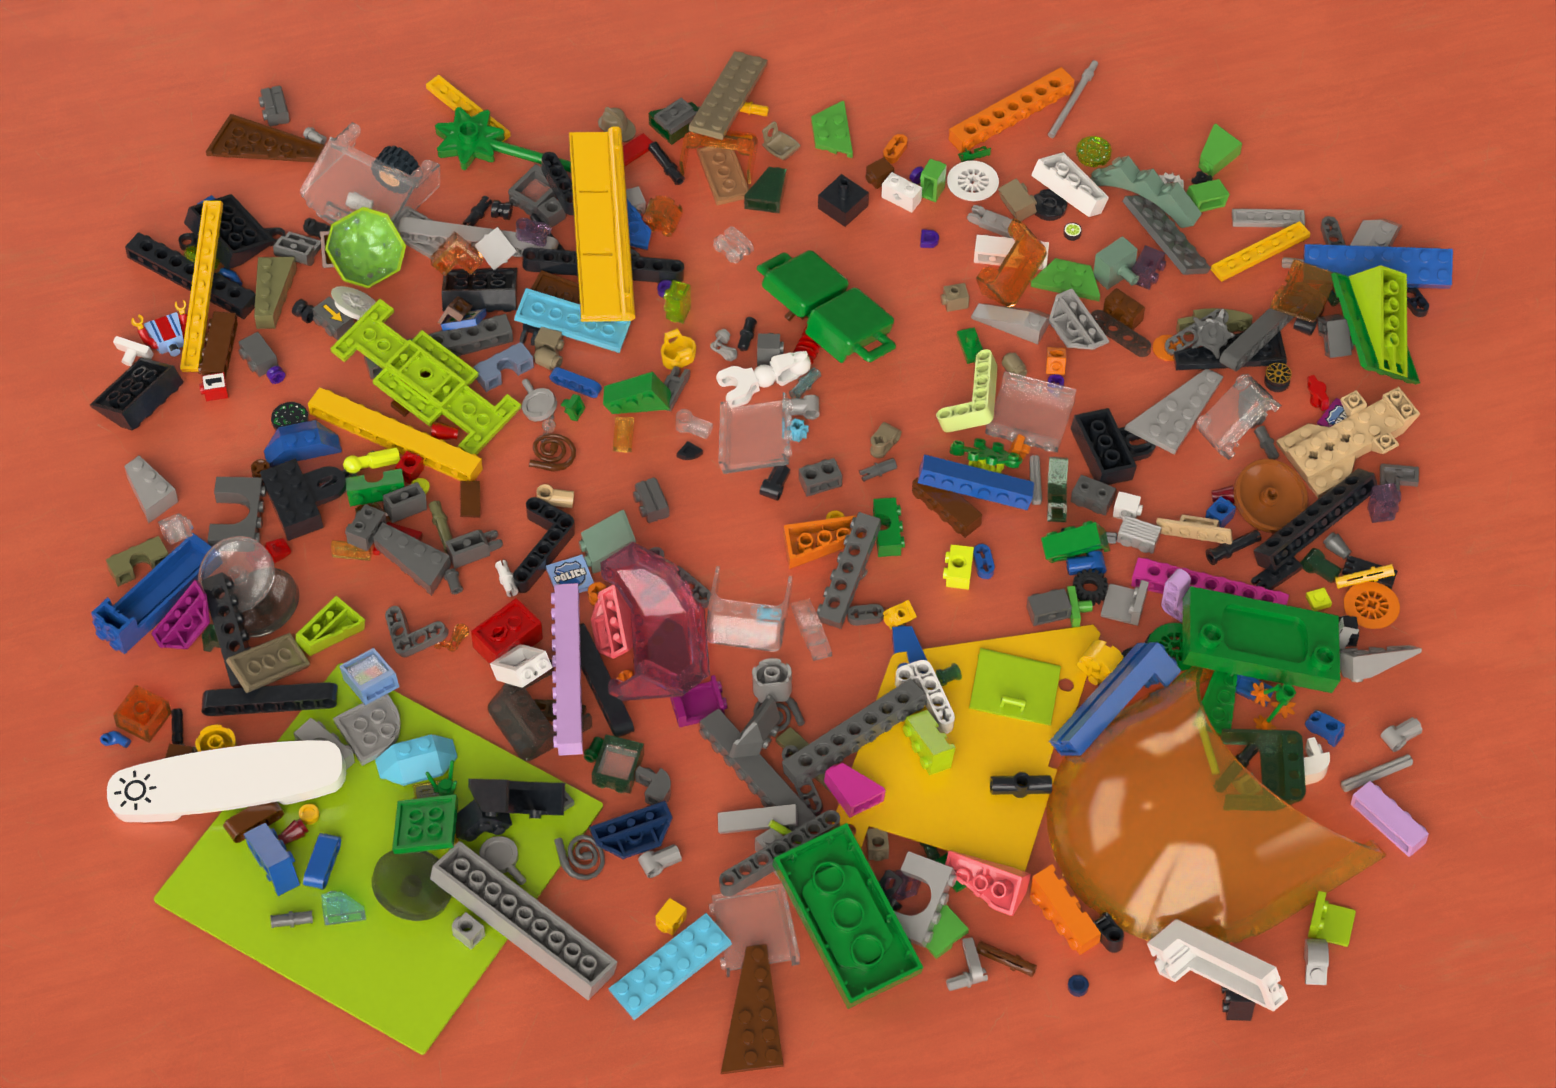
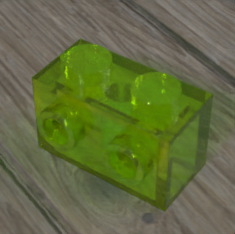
[663,280,691,324]

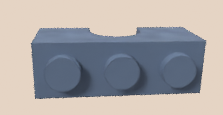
[474,342,534,392]

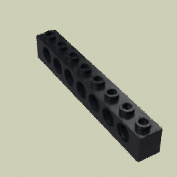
[125,232,256,319]
[1253,468,1379,571]

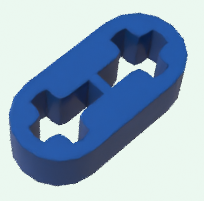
[973,544,995,579]

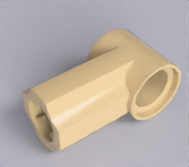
[536,484,574,508]

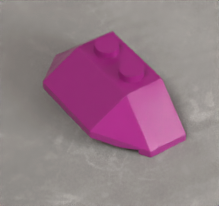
[151,580,210,649]

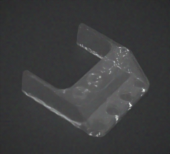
[705,566,793,651]

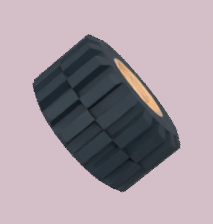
[371,145,421,194]

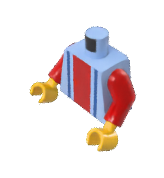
[131,300,188,357]

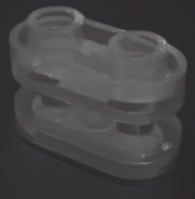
[713,226,754,264]

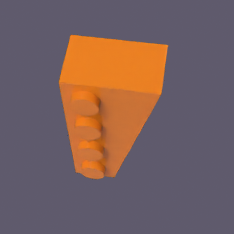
[783,515,863,569]
[1030,864,1101,955]

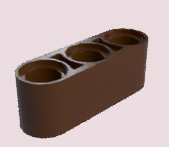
[223,801,284,843]

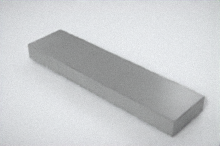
[1232,209,1305,228]
[718,804,798,834]

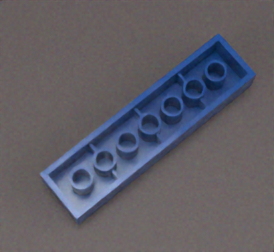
[1303,244,1453,289]

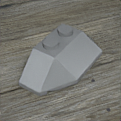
[1350,219,1402,247]
[1049,289,1109,350]

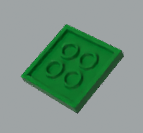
[392,794,458,854]

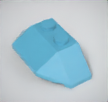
[375,734,458,786]

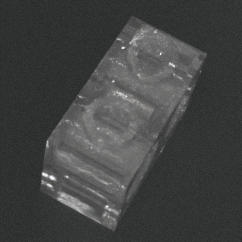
[158,513,194,544]

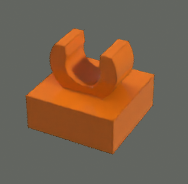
[1008,434,1031,458]

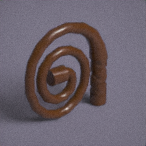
[529,433,576,471]

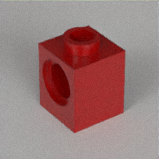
[395,451,424,484]

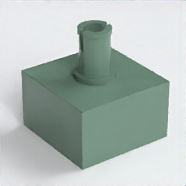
[1093,236,1139,290]

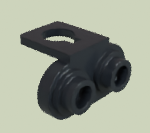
[879,870,904,911]

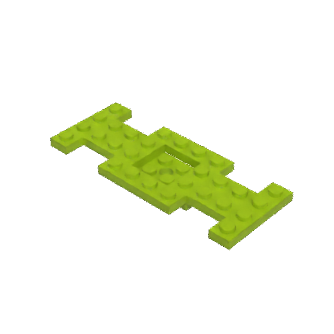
[330,299,521,455]

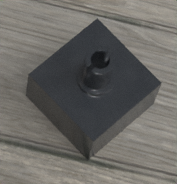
[818,174,869,227]

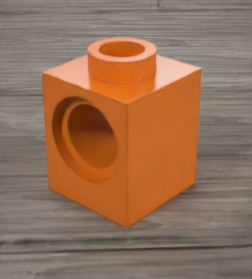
[1046,347,1066,375]

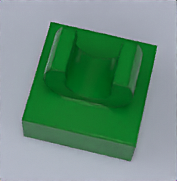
[561,394,586,421]

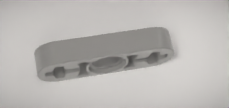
[962,937,983,983]

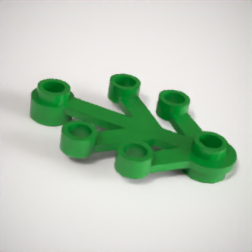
[949,438,1023,468]

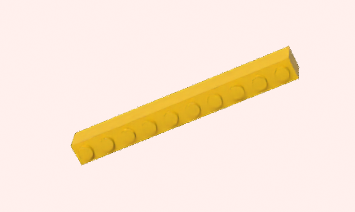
[308,387,483,481]

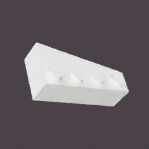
[1031,152,1109,217]

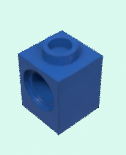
[1205,496,1236,528]

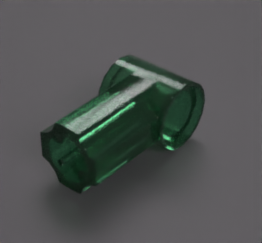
[1300,548,1341,583]

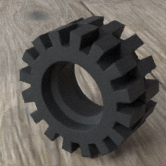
[1073,569,1108,606]

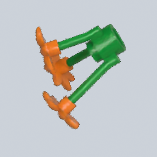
[1250,682,1296,735]

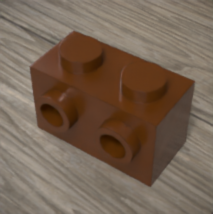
[1103,288,1145,331]

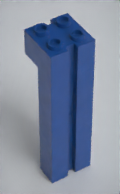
[91,533,223,654]
[1049,642,1181,756]

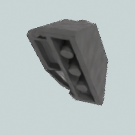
[729,695,780,758]

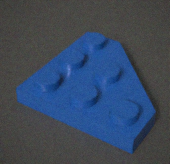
[626,196,652,250]

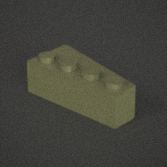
[254,257,297,329]

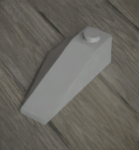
[971,303,1050,344]
[1340,645,1422,682]

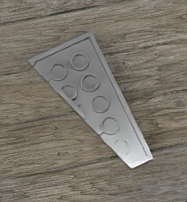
[1124,369,1223,455]

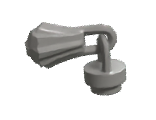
[710,329,738,361]

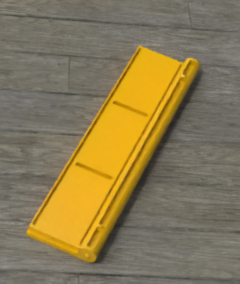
[569,127,635,322]

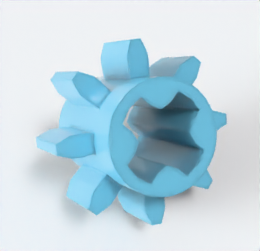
[785,418,809,442]

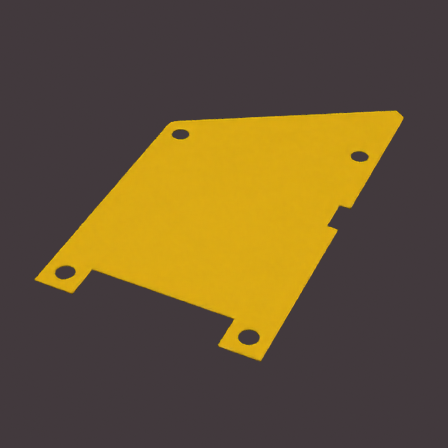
[832,625,1101,872]

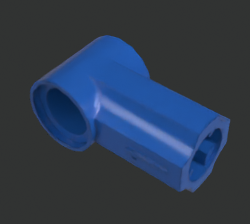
[1066,551,1107,575]

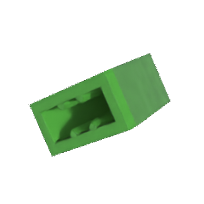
[1198,124,1242,177]

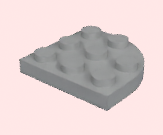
[333,694,401,766]

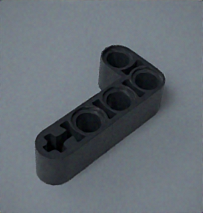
[541,152,574,215]

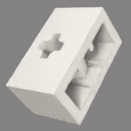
[882,172,922,213]

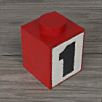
[199,372,228,402]

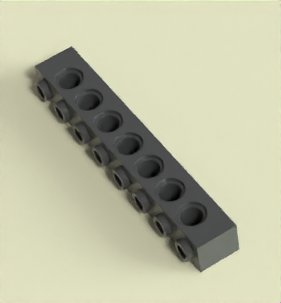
[364,314,513,379]
[782,678,926,788]

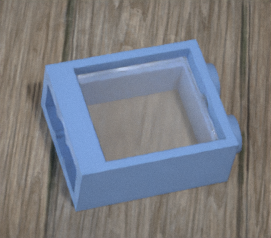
[340,648,400,705]

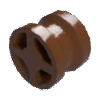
[251,459,270,478]

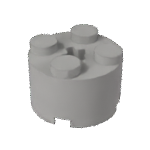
[752,658,792,703]

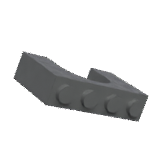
[208,477,267,552]

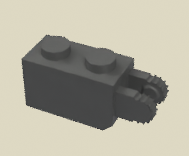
[446,530,503,569]

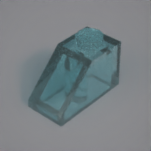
[321,891,366,925]

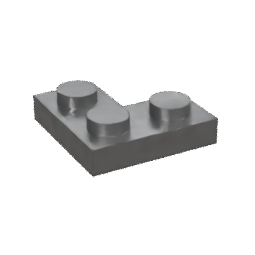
[1379,464,1419,501]

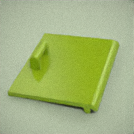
[969,648,1061,726]

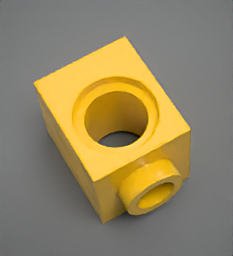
[655,898,687,936]

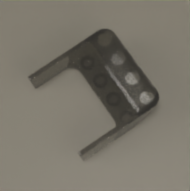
[487,659,592,761]

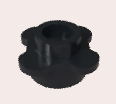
[1191,171,1213,184]

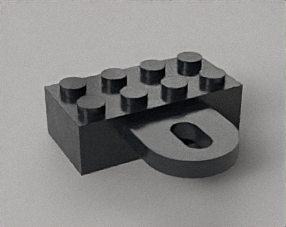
[1070,408,1156,485]
[260,458,346,541]

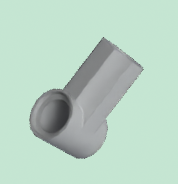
[783,395,820,419]
[1380,717,1423,752]
[638,844,682,878]

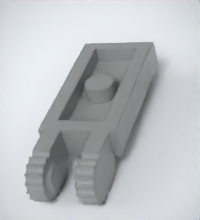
[967,205,1020,238]

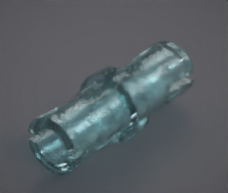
[789,367,821,399]

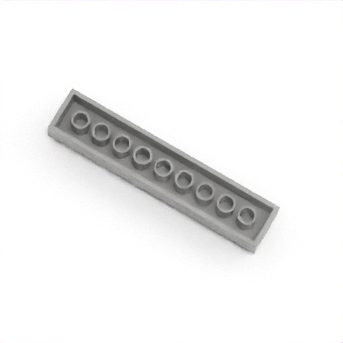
[430,841,617,1000]

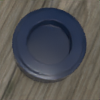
[1068,975,1089,997]

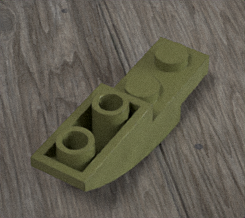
[1176,308,1253,335]

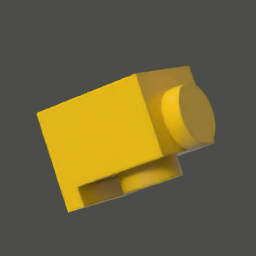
[883,600,917,630]

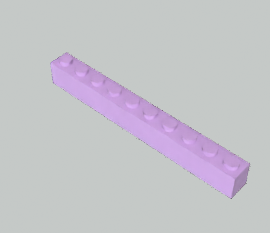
[551,583,583,756]

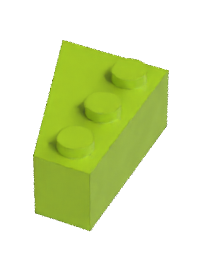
[296,596,365,656]
[903,710,956,775]

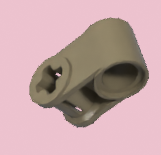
[870,422,902,458]

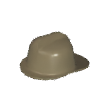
[598,107,636,142]

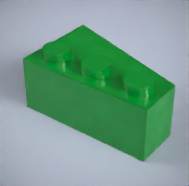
[603,372,671,414]

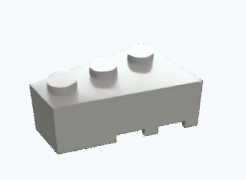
[124,456,178,524]

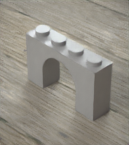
[894,851,957,948]

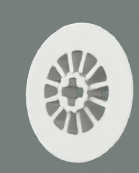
[947,161,999,201]
[331,286,376,320]

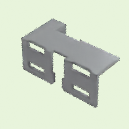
[1339,617,1359,649]

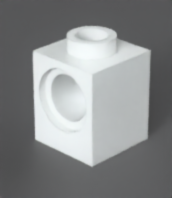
[1113,491,1143,520]

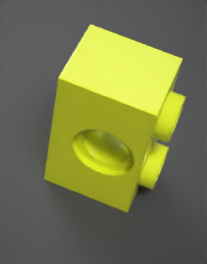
[943,544,974,590]

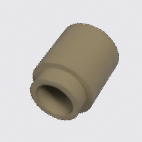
[534,347,563,371]
[1001,353,1028,380]

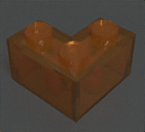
[430,232,483,276]

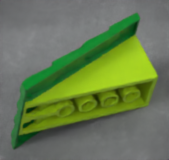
[1331,265,1420,385]

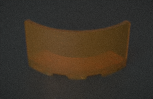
[1270,259,1334,323]

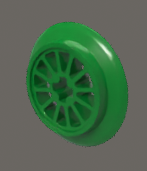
[1148,623,1194,671]

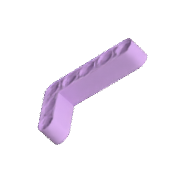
[1161,569,1191,623]

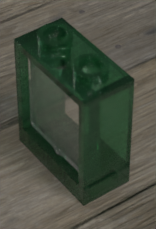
[591,734,644,794]

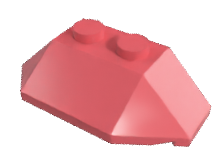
[591,584,637,659]

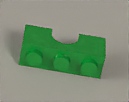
[345,469,405,507]
[873,498,905,557]

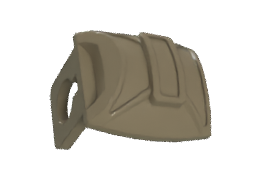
[762,121,800,160]

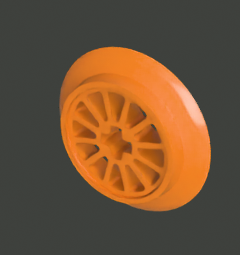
[1344,581,1400,629]

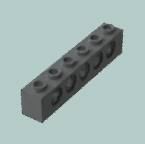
[817,512,882,629]

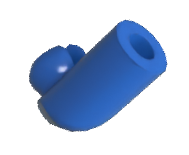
[217,267,242,286]

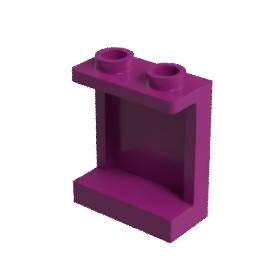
[669,675,728,728]

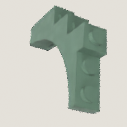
[1090,156,1202,228]

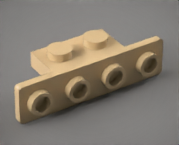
[1156,515,1233,544]

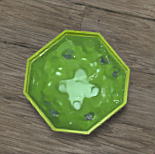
[325,207,406,288]

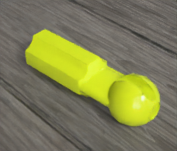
[343,447,400,474]

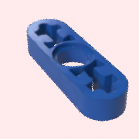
[549,367,602,398]

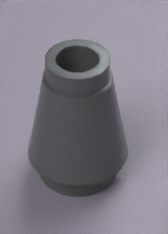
[1323,532,1352,560]

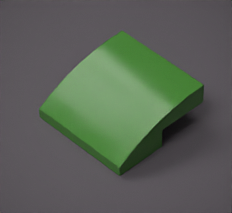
[926,904,969,959]

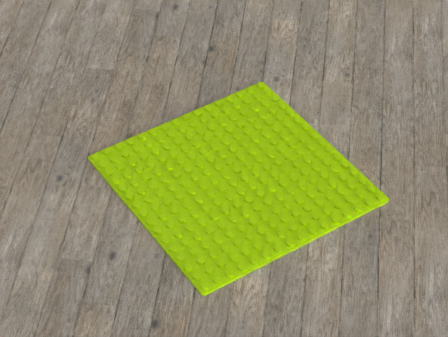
[154,663,603,1055]

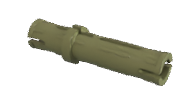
[428,501,453,554]

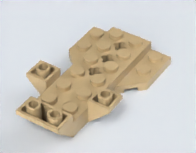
[1276,386,1420,499]

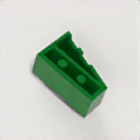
[1041,521,1110,563]

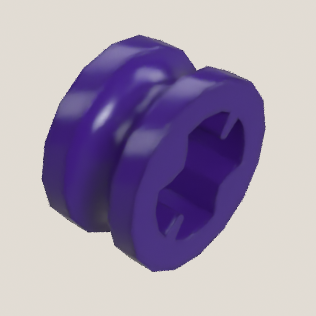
[266,366,286,384]
[1047,374,1064,393]

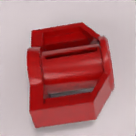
[1307,374,1329,411]

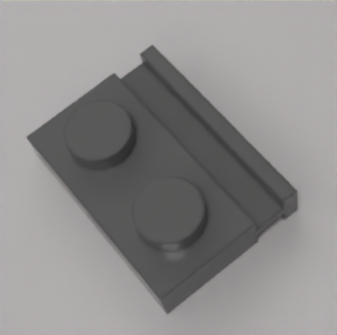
[654,97,697,134]

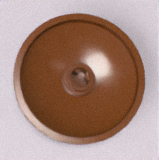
[1234,459,1308,533]

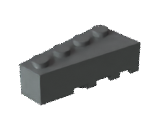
[373,523,451,596]

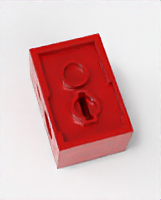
[471,598,543,664]

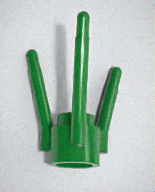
[425,760,457,796]

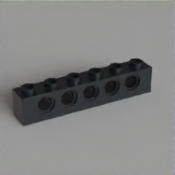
[201,572,252,688]

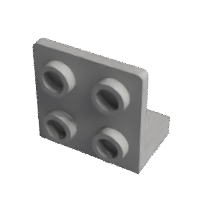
[1101,580,1149,626]

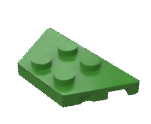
[811,101,853,158]
[1031,258,1100,301]

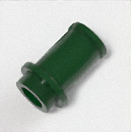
[584,737,605,763]

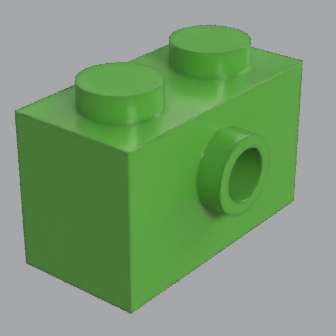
[920,159,946,202]
[1187,179,1230,212]

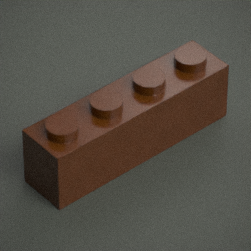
[198,311,238,380]
[912,477,982,538]

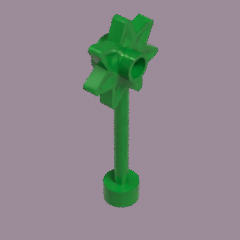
[435,107,571,173]

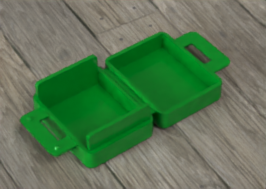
[757,250,896,363]

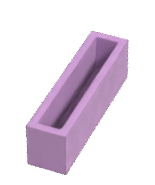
[1350,781,1429,857]

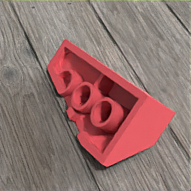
[945,850,1031,916]

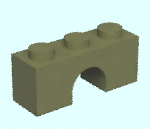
[106,536,169,587]

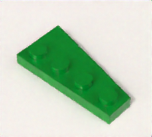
[1193,670,1237,740]

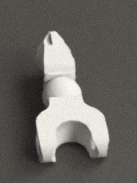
[716,351,811,408]

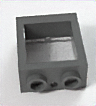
[508,164,557,215]

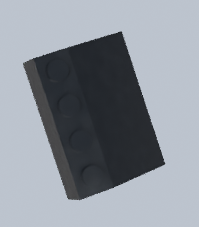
[184,194,275,270]
[441,268,517,312]
[90,357,184,431]

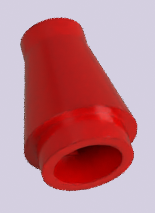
[431,422,459,440]

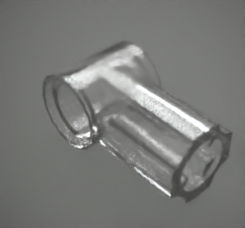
[675,409,713,439]

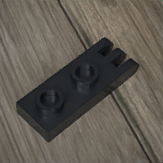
[1251,556,1303,590]
[1342,556,1398,590]

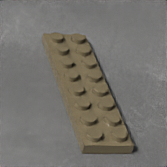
[689,51,768,140]

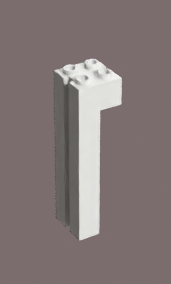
[1147,919,1288,1011]

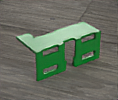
[958,146,991,162]

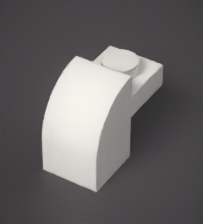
[1296,737,1330,785]

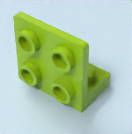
[1308,891,1356,947]

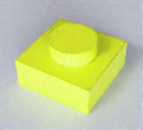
[1306,588,1332,611]

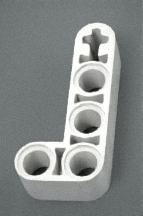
[895,660,955,734]

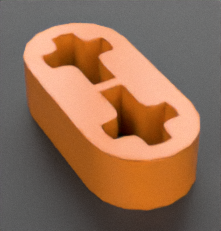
[883,134,908,164]

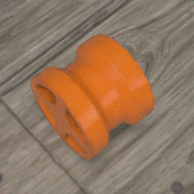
[588,582,607,606]

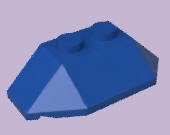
[264,420,342,467]

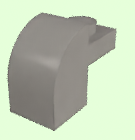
[1304,939,1329,985]

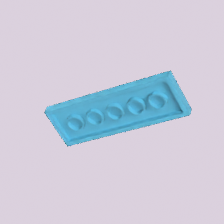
[514,288,631,353]
[608,913,732,1020]

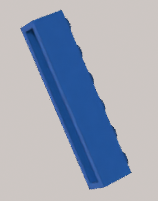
[918,454,1034,510]

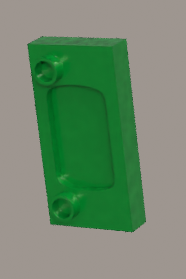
[1182,586,1340,693]
[772,823,924,1009]

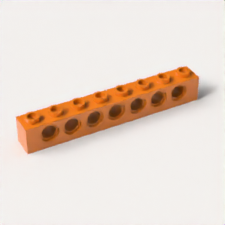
[949,67,1074,153]

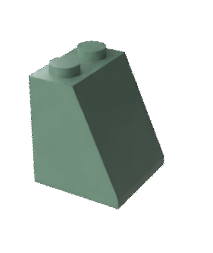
[579,510,637,574]

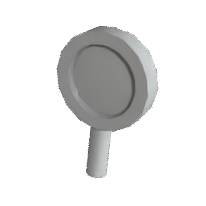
[522,379,557,422]
[479,836,526,885]

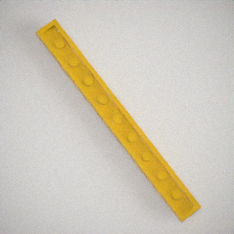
[180,201,223,372]

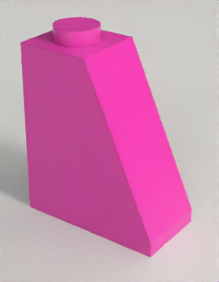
[824,763,886,818]

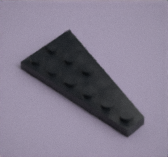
[1173,331,1287,370]

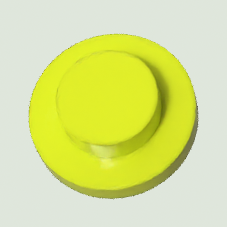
[411,478,430,494]

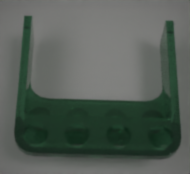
[1220,729,1306,811]

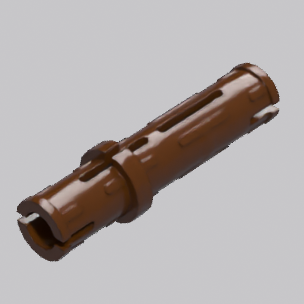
[976,941,1037,977]

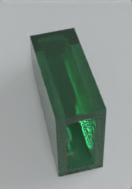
[744,167,787,213]

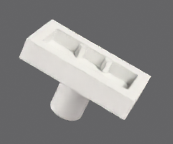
[113,336,154,366]

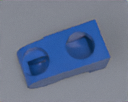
[1305,710,1345,747]

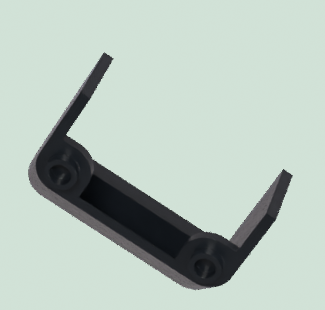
[468,779,565,819]

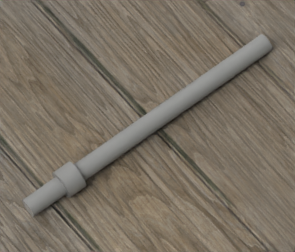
[1048,60,1098,138]

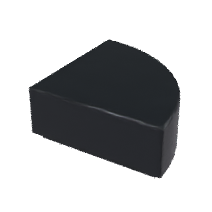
[677,441,703,460]

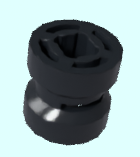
[491,200,513,220]
[292,299,314,324]

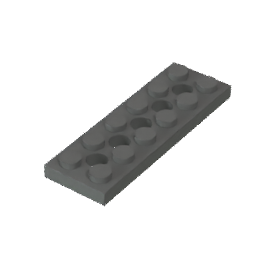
[1122,195,1211,275]

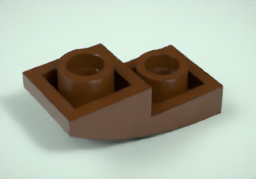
[460,481,480,518]

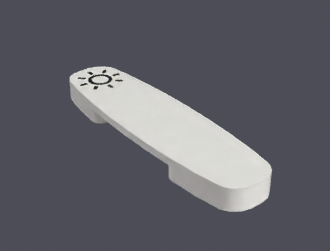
[107,740,346,822]

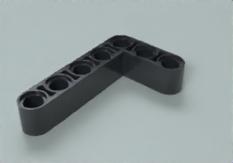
[513,497,575,593]

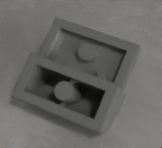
[273,231,321,266]

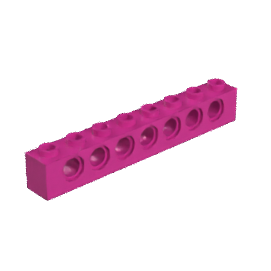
[1131,557,1289,605]

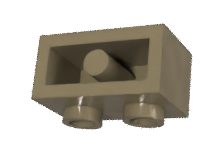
[998,178,1037,222]

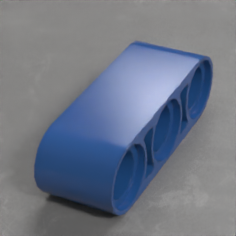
[303,833,341,890]

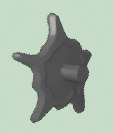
[1192,308,1235,359]

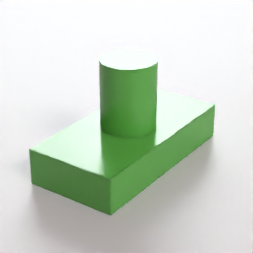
[1066,586,1093,628]

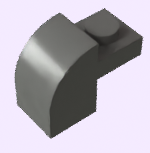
[635,766,671,805]

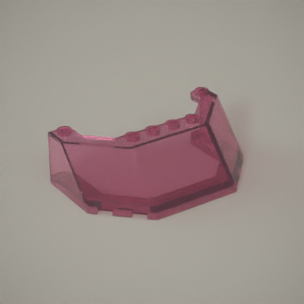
[600,542,710,701]

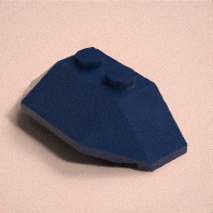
[589,801,672,859]

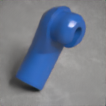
[100,731,131,748]

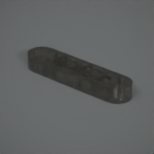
[1091,310,1151,357]

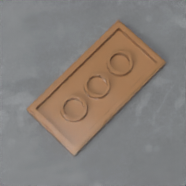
[697,141,751,205]

